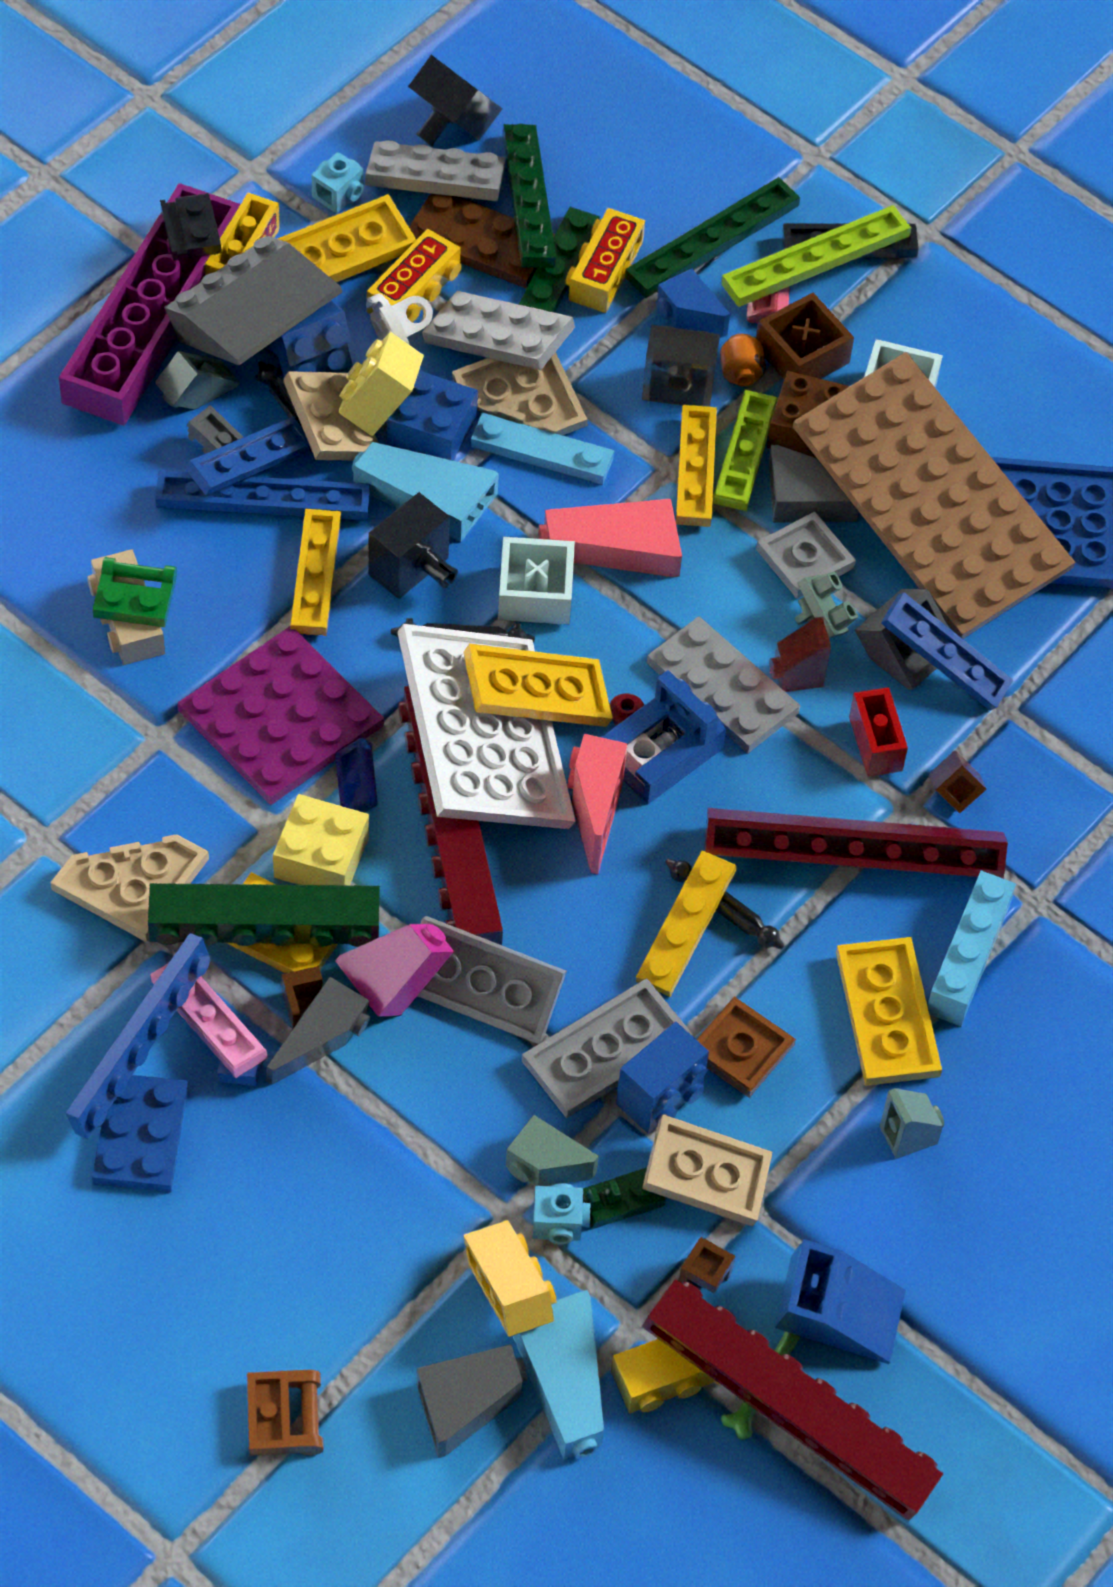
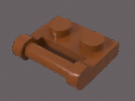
[247,1370,324,1456]

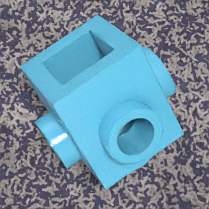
[311,152,364,214]
[533,1183,590,1244]

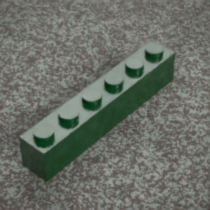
[148,883,380,947]

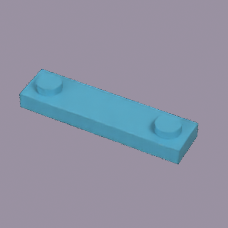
[471,413,614,485]

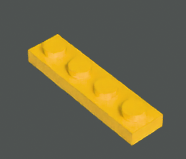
[676,405,717,527]
[290,509,341,636]
[636,850,736,997]

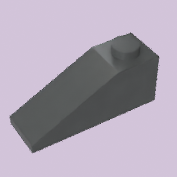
[265,977,370,1085]

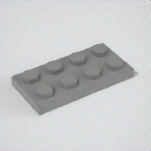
[365,140,506,201]
[422,291,575,370]
[647,616,800,753]
[418,916,567,1044]
[522,978,692,1118]

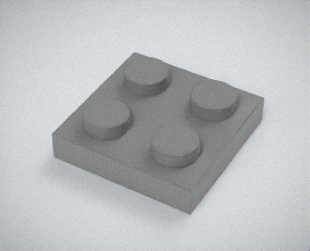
[756,512,856,599]

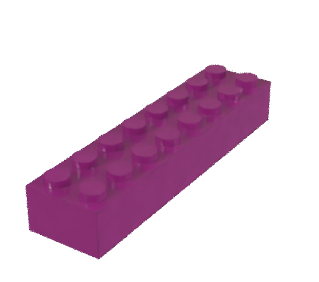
[59,183,240,426]

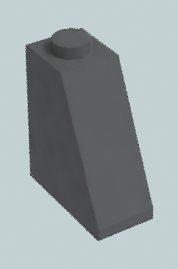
[768,445,859,523]
[416,1344,527,1458]

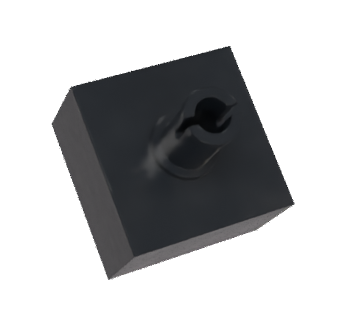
[408,54,503,147]
[368,492,458,599]

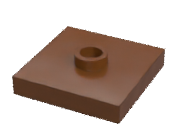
[696,996,796,1098]

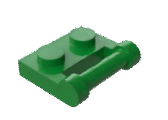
[92,557,177,627]

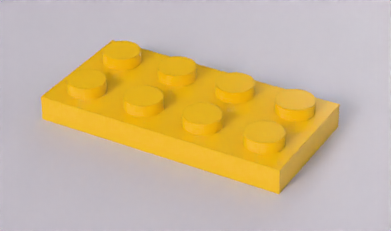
[278,194,416,282]
[463,644,613,727]
[836,937,942,1086]

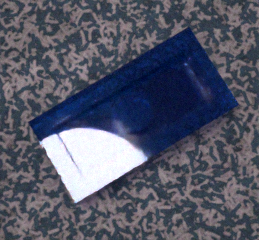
[335,738,378,813]

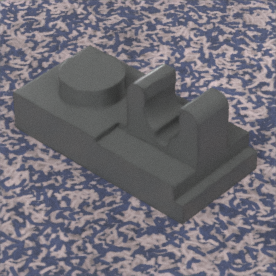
[187,405,244,454]

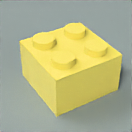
[338,331,424,436]
[273,794,369,885]

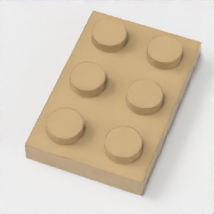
[283,371,378,460]
[642,1114,773,1227]

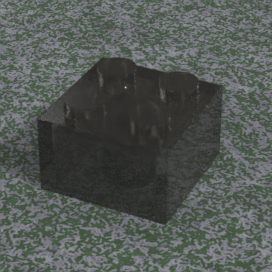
[642,325,720,407]

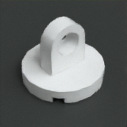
[366,293,433,344]

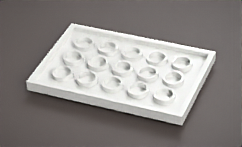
[397,624,575,829]

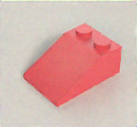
[567,734,628,875]

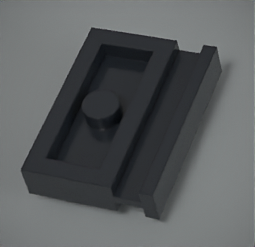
[160,193,222,261]

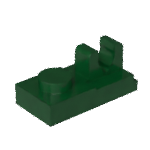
[583,1167,666,1229]

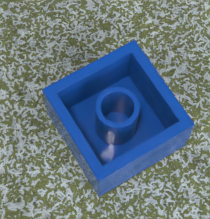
[387,370,478,461]
[616,1021,709,1135]

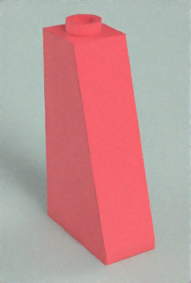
[538,499,682,577]

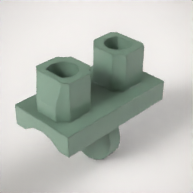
[795,572,858,640]

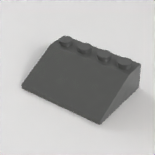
[165,236,343,365]

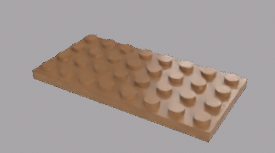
[793,352,1076,639]

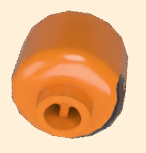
[720,333,766,386]

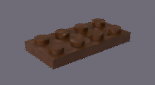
[409,193,555,289]

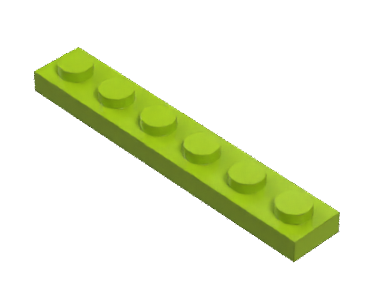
[721,205,911,307]

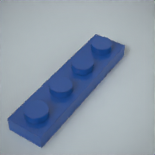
[185,416,310,495]
[881,592,1013,711]

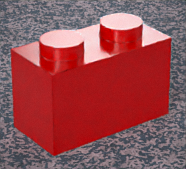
[849,687,908,777]

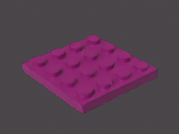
[178,626,384,805]

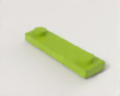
[713,390,779,511]

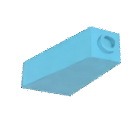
[352,442,499,542]
[513,1290,604,1459]

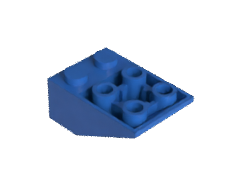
[775,1239,906,1364]

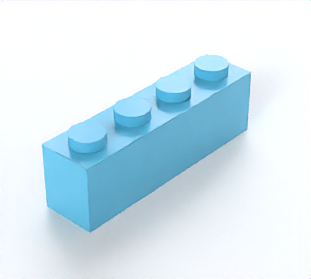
[928,871,1016,1026]

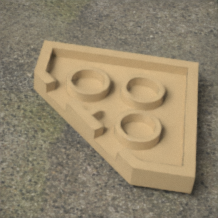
[452,352,588,436]
[51,834,209,942]

